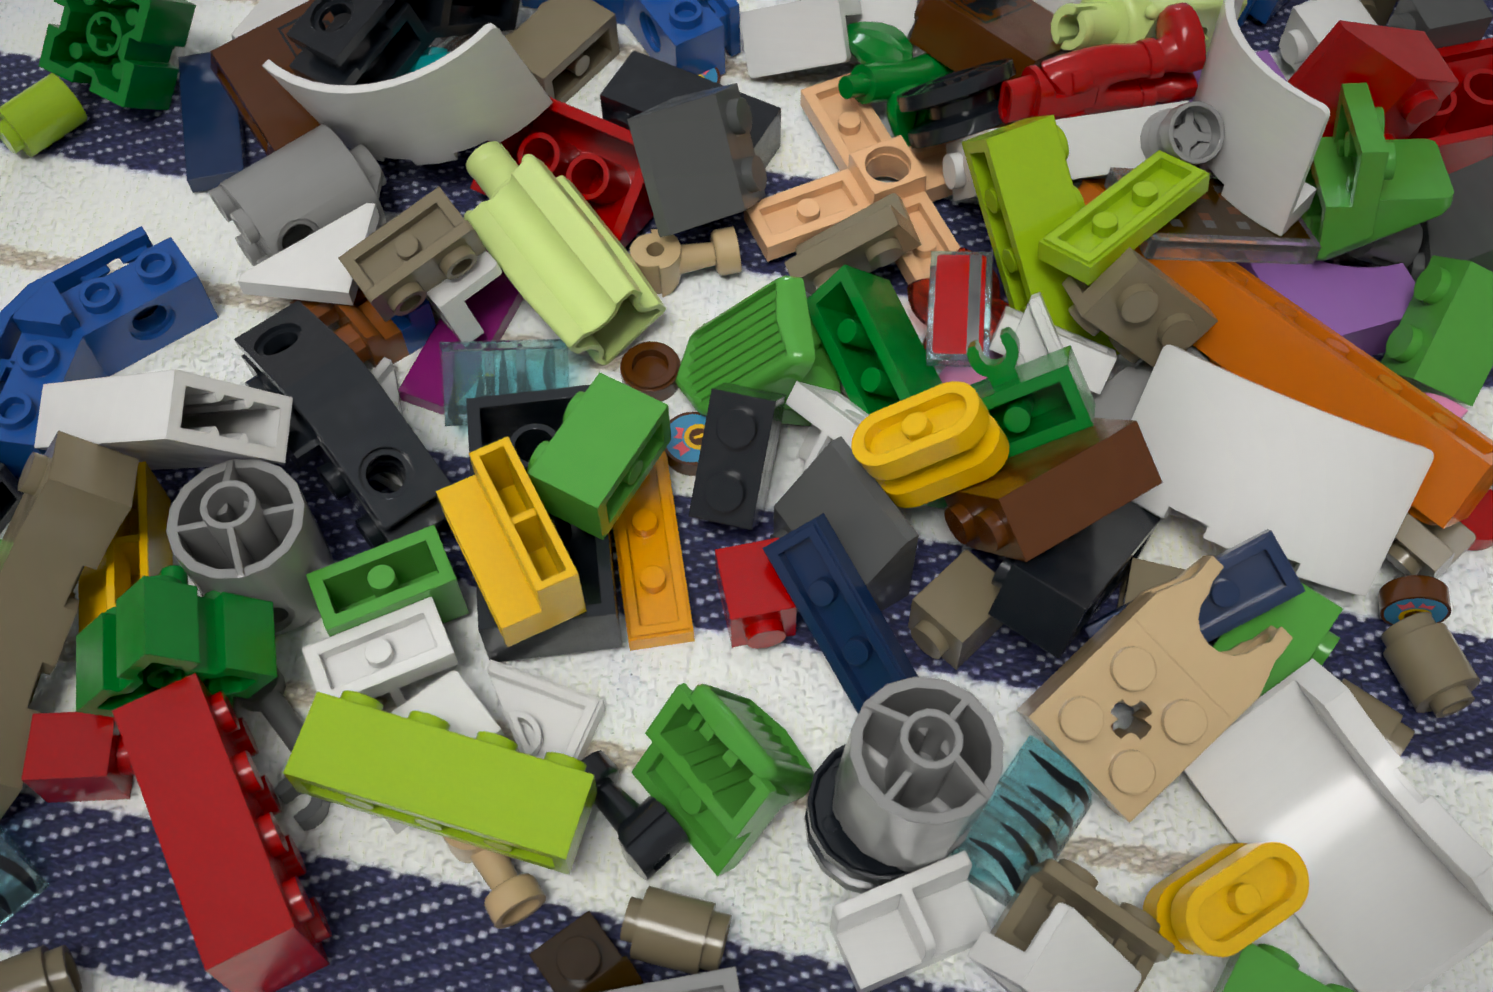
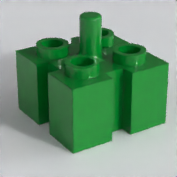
[38,0,196,110]
[76,565,277,717]

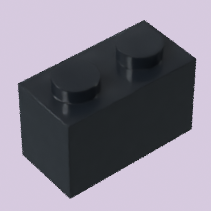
[688,382,787,530]

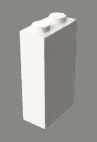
[943,100,1189,202]
[34,369,293,470]

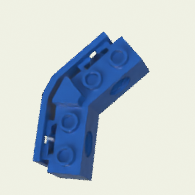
[521,0,740,75]
[0,226,219,477]

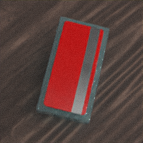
[926,251,993,367]

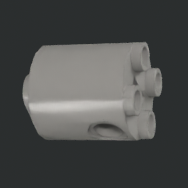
[209,124,387,267]
[166,459,335,636]
[832,676,1003,872]

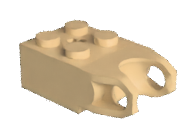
[1016,555,1293,823]

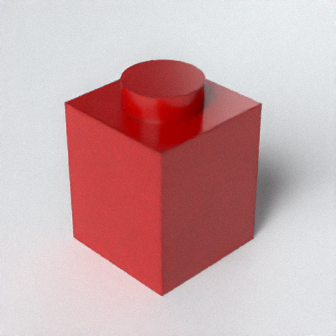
[715,537,797,649]
[21,712,135,803]

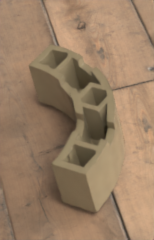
[0,430,139,820]

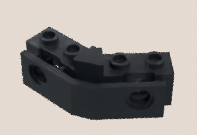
[286,0,520,85]
[234,300,452,549]

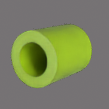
[0,73,88,157]

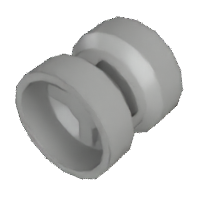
[1140,101,1225,165]

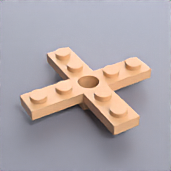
[744,73,1007,309]

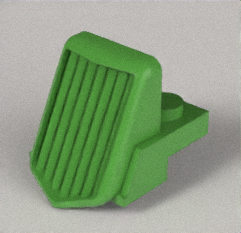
[1290,83,1454,261]
[675,276,841,426]
[632,683,814,877]

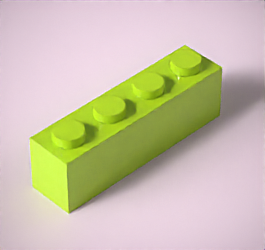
[961,115,1120,355]
[283,690,597,875]

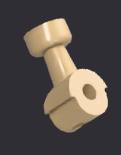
[630,227,742,297]
[442,836,546,929]

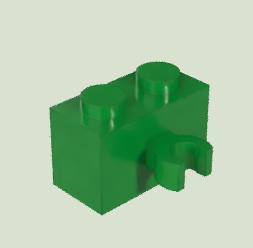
[967,326,1096,458]

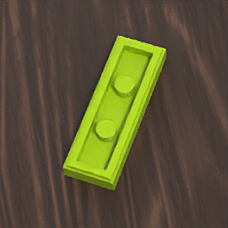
[1038,150,1210,285]

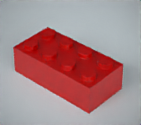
[112,673,332,992]

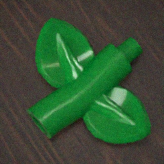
[838,21,955,147]

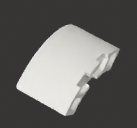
[1192,0,1330,236]
[262,23,553,165]
[1131,344,1434,597]
[1184,659,1493,992]

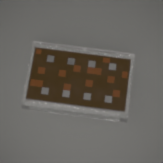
[1104,167,1321,265]

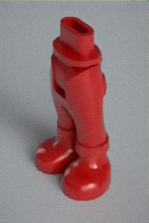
[998,3,1206,124]

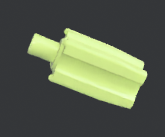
[1051,0,1247,56]
[464,141,666,365]

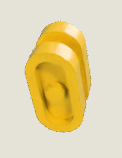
[851,381,1009,508]
[1142,842,1309,957]

